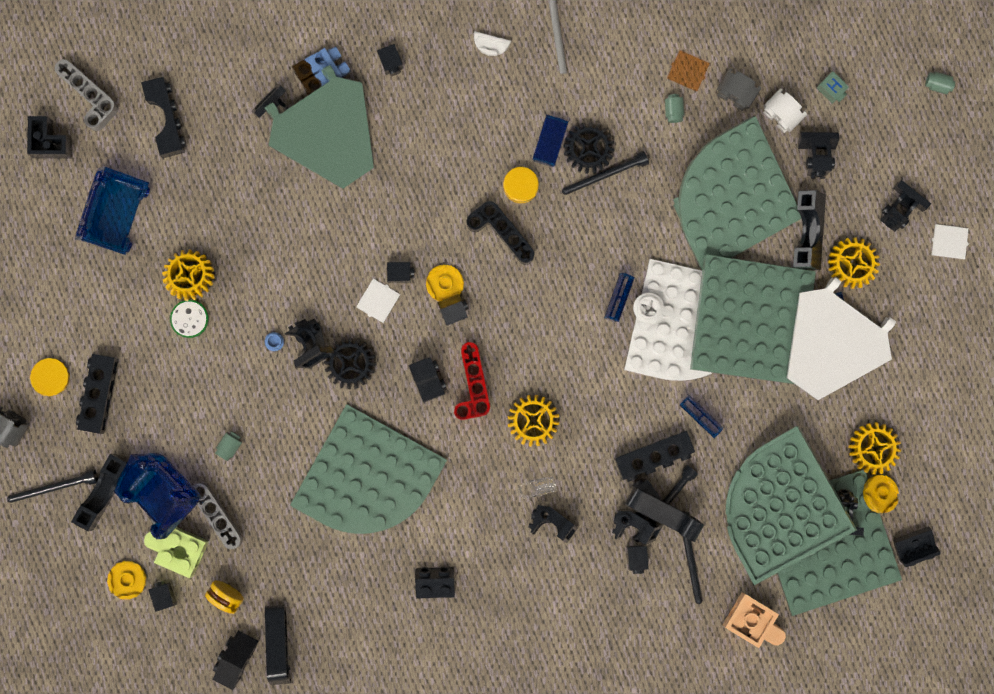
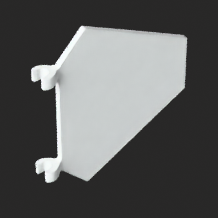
[787,277,896,400]

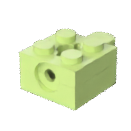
[144,526,209,578]

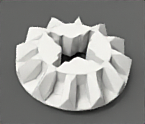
[633,293,664,324]

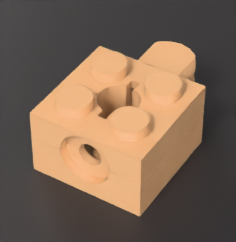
[722,592,786,648]

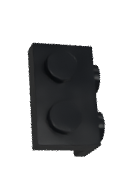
[893,526,941,567]
[415,566,455,599]

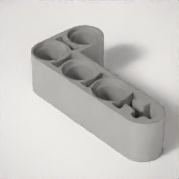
[55,59,118,131]
[175,483,243,549]

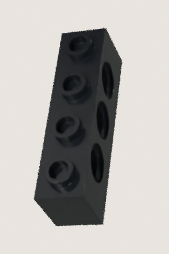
[76,354,119,434]
[614,431,695,482]

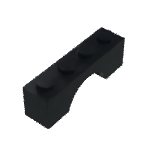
[141,77,187,158]
[793,190,826,270]
[71,454,132,532]

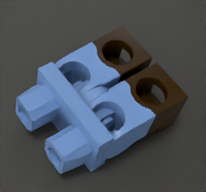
[292,47,350,95]

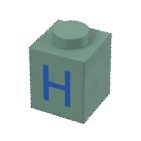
[817,71,849,104]

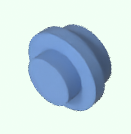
[265,332,284,351]

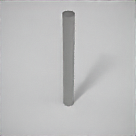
[548,0,567,74]

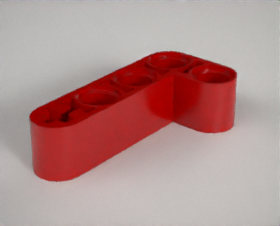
[454,342,490,420]

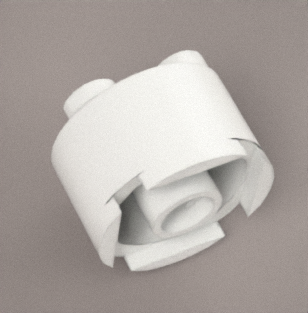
[763,89,807,133]

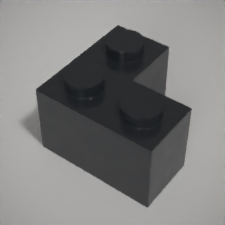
[27,116,72,159]
[409,357,447,403]
[213,630,259,690]

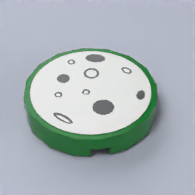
[170,300,209,338]

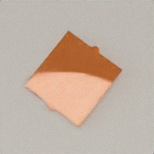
[667,50,710,92]

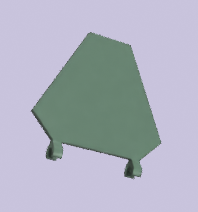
[265,65,374,189]

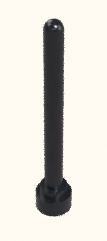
[562,150,649,195]
[634,465,698,542]
[7,468,98,503]
[682,511,703,604]

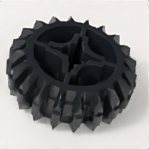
[563,122,615,174]
[324,337,376,389]

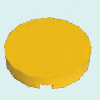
[426,264,464,302]
[30,358,70,396]
[863,475,899,513]
[107,561,147,600]

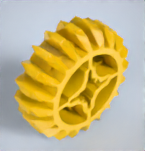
[827,237,880,289]
[162,249,215,301]
[507,395,559,447]
[848,422,901,474]

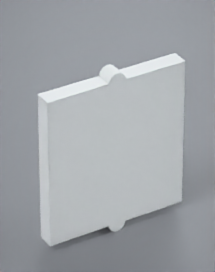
[931,224,969,259]
[356,279,400,323]

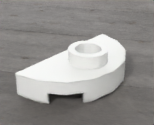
[474,31,511,56]

